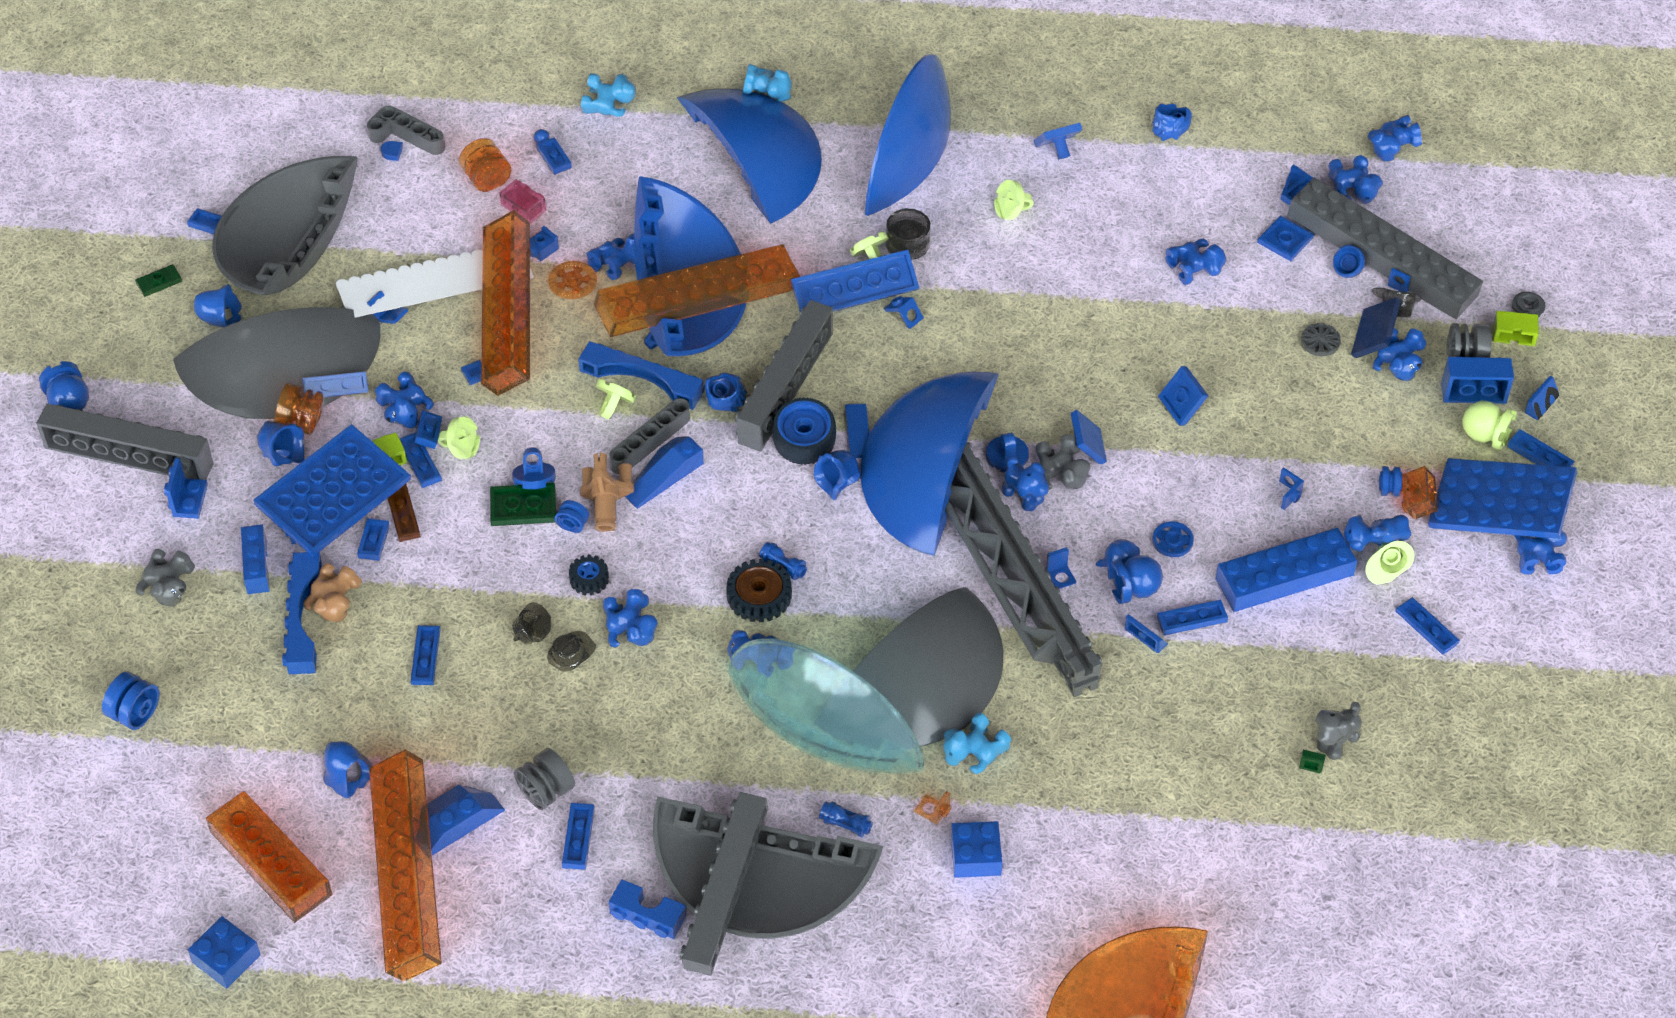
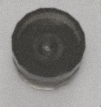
[886,208,931,260]

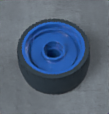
[772,397,836,465]

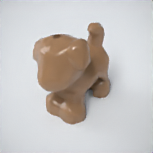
[303,563,362,622]

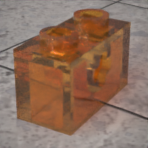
[1402,466,1438,519]

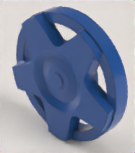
[1152,521,1194,557]

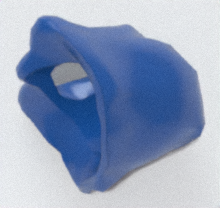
[194,284,242,328]
[257,421,304,467]
[814,450,860,500]
[323,741,376,798]

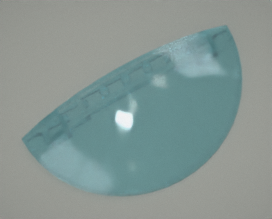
[728,639,924,773]

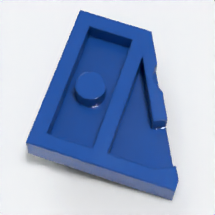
[1281,164,1313,206]

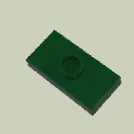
[135,264,182,297]

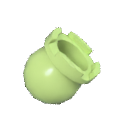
[1462,400,1517,451]

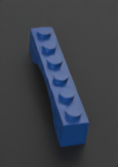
[578,341,704,410]
[282,552,322,674]

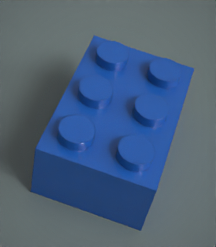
[1441,357,1514,404]

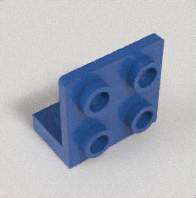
[164,458,208,519]

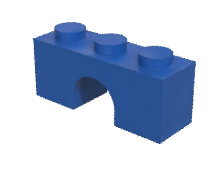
[241,524,270,595]
[609,879,686,939]

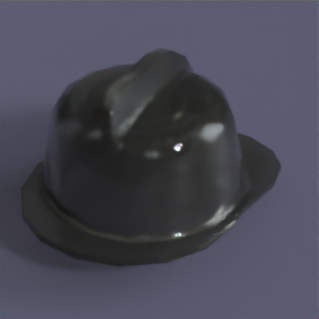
[1372,288,1421,318]
[512,602,551,644]
[547,631,596,672]

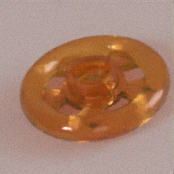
[548,261,597,299]

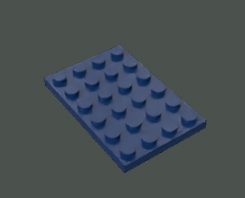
[253,424,411,557]
[1428,458,1577,539]

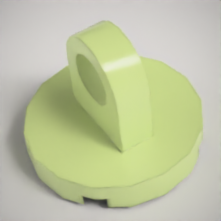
[994,180,1034,220]
[850,231,889,259]
[595,379,636,419]
[438,416,480,459]

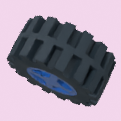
[569,554,609,596]

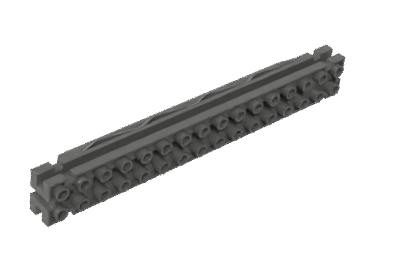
[945,442,1103,697]

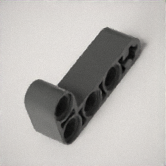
[367,106,445,155]

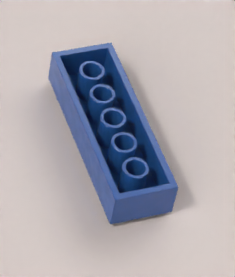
[1215,528,1357,612]

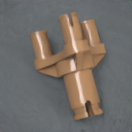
[580,453,634,532]

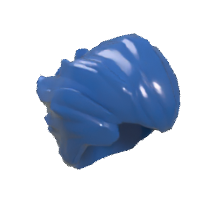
[1152,103,1192,141]
[705,373,747,412]

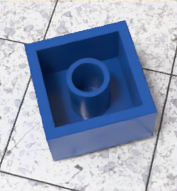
[951,821,1002,878]
[187,916,261,989]

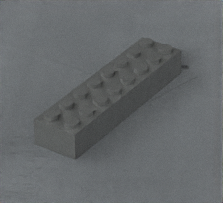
[735,300,833,452]
[36,404,214,480]

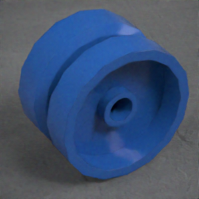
[102,671,160,730]

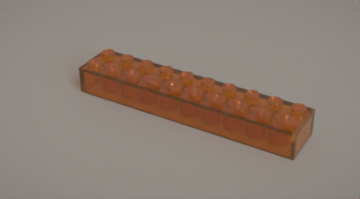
[481,210,530,396]
[594,244,800,337]
[369,749,442,981]

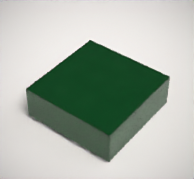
[1299,749,1326,773]

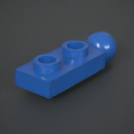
[534,129,572,175]

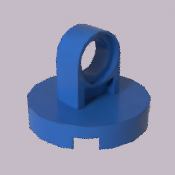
[986,432,1029,473]
[512,447,556,489]

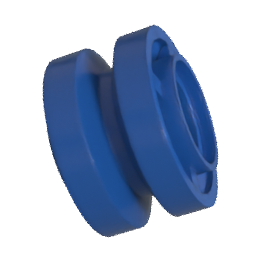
[1379,466,1402,497]
[555,500,590,533]

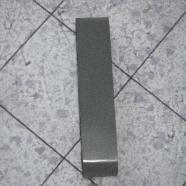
[609,398,690,474]

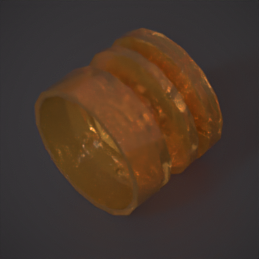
[459,138,512,192]
[274,383,324,435]

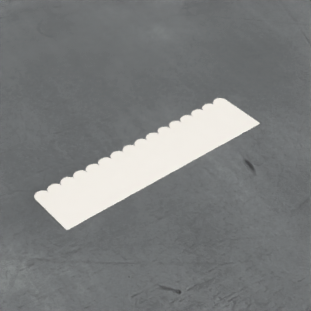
[336,241,534,318]

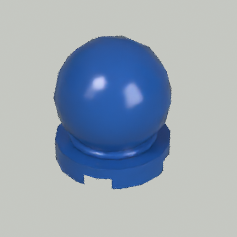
[39,361,89,410]
[1107,555,1164,604]

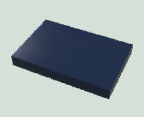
[1351,297,1401,358]

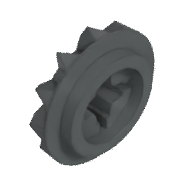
[1512,292,1546,318]

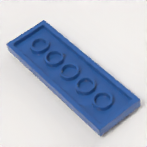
[791,250,920,312]

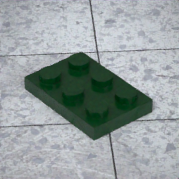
[490,483,556,526]

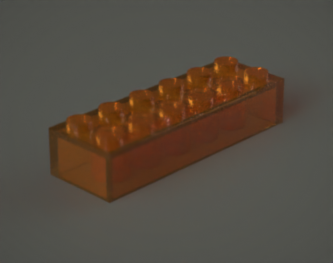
[206,791,333,923]

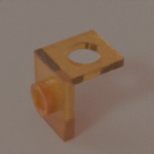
[914,791,952,825]

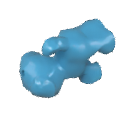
[742,64,792,102]
[581,73,636,117]
[943,713,1011,774]

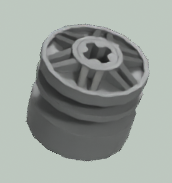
[1446,323,1491,358]
[514,748,575,810]

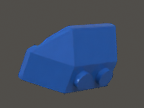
[413,784,505,859]

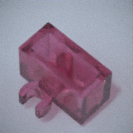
[499,179,546,224]

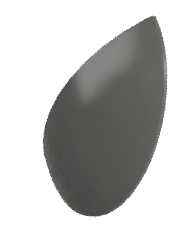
[212,156,358,295]
[173,307,380,419]
[815,587,1003,750]
[653,796,883,939]

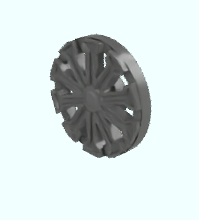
[1301,323,1340,357]

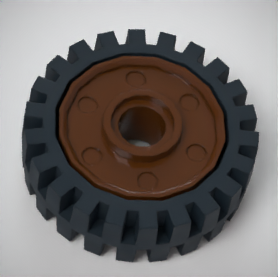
[726,559,792,623]

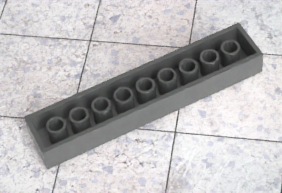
[1287,177,1483,320]

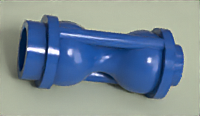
[759,542,807,580]
[819,801,873,838]

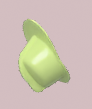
[1366,541,1414,584]

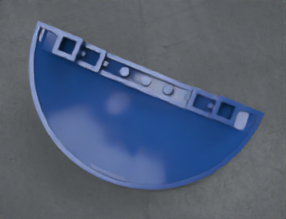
[865,54,951,216]
[677,88,822,224]
[634,176,748,356]
[861,371,999,556]

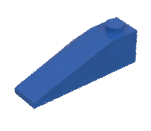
[625,436,704,509]

